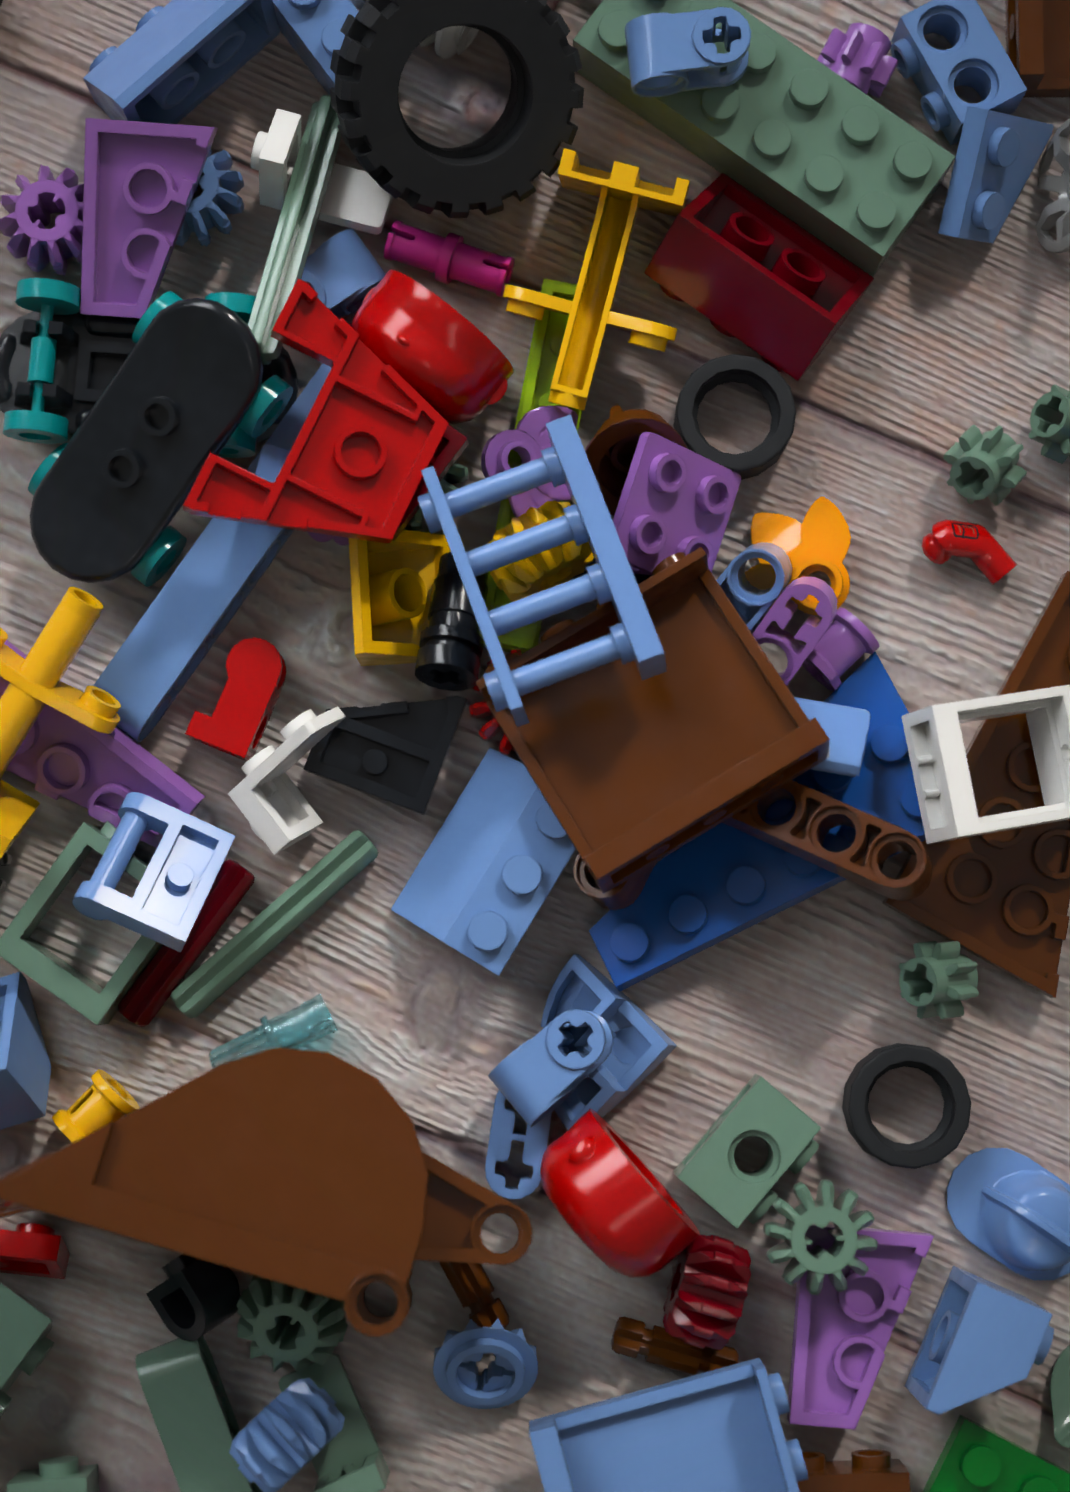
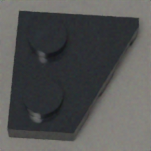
[304,696,467,815]

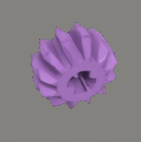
[0,164,84,276]

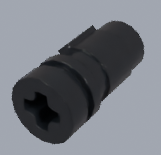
[415,552,489,691]

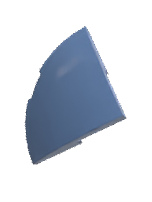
[541,954,677,1131]

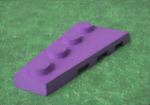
[0,640,205,848]

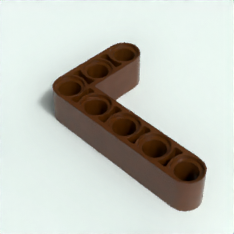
[573,780,933,910]

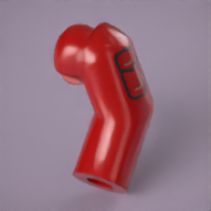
[922,519,1017,585]

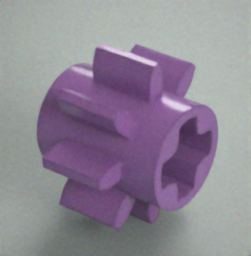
[818,23,898,98]

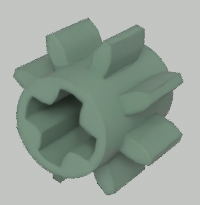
[1028,385,1070,464]
[943,425,1027,506]
[899,941,979,1019]

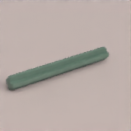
[248,95,342,365]

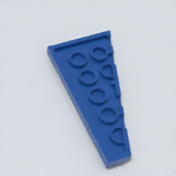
[589,652,926,992]

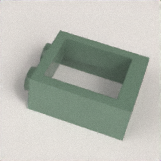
[0,821,163,1025]

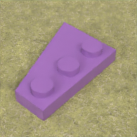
[80,118,218,318]
[787,1223,934,1430]

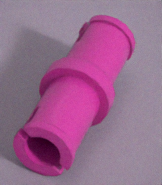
[384,220,515,297]

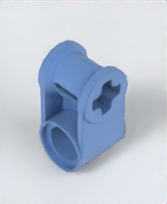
[624,7,751,98]
[301,229,386,319]
[716,542,792,634]
[488,1009,614,1127]

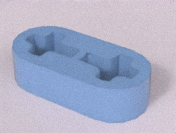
[485,1090,552,1199]

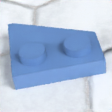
[938,106,1054,243]

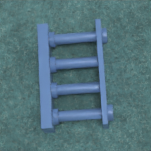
[417,414,667,727]

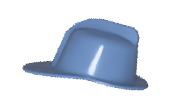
[947,1148,1070,1281]

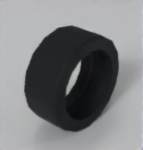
[674,354,796,480]
[842,1043,971,1169]

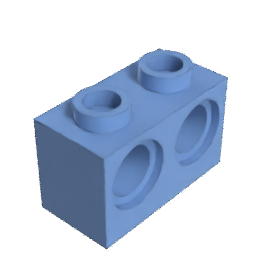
[890,0,1028,146]

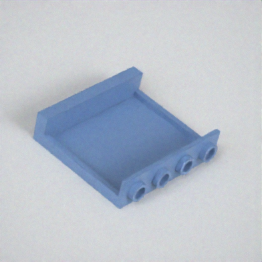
[529,1358,809,1492]

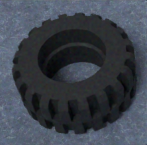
[329,0,584,218]

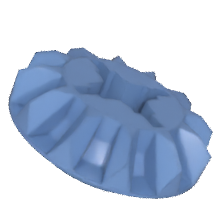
[433,1318,538,1409]

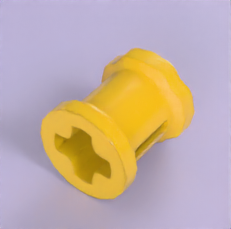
[52,1069,140,1143]

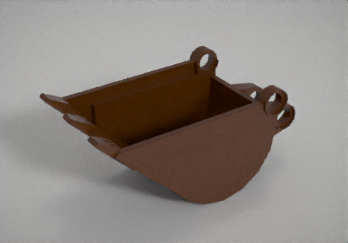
[0,1047,533,1337]

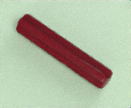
[118,859,255,1027]

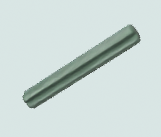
[170,830,379,1018]

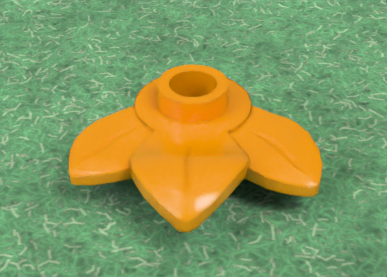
[745,497,851,616]

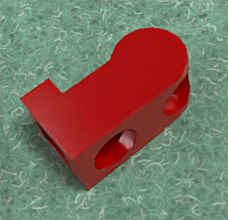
[185,637,287,761]

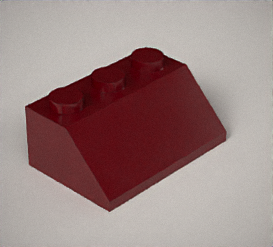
[644,173,874,381]

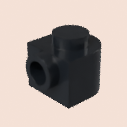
[146,1254,240,1341]

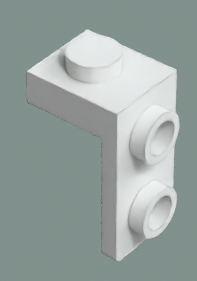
[251,109,393,235]
[228,706,346,855]

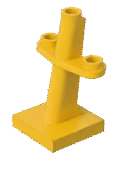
[502,148,690,411]
[0,587,121,859]

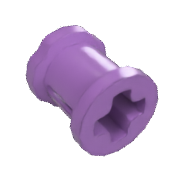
[801,607,880,692]

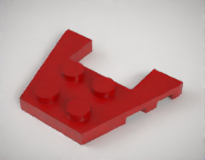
[183,278,449,544]

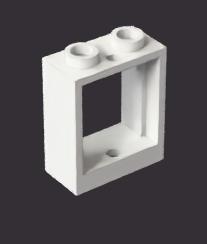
[901,685,1070,844]

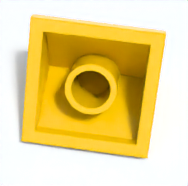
[348,530,451,666]

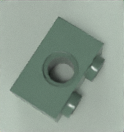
[673,1074,821,1229]

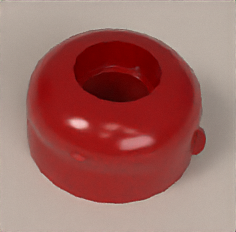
[351,269,514,424]
[540,1108,700,1278]

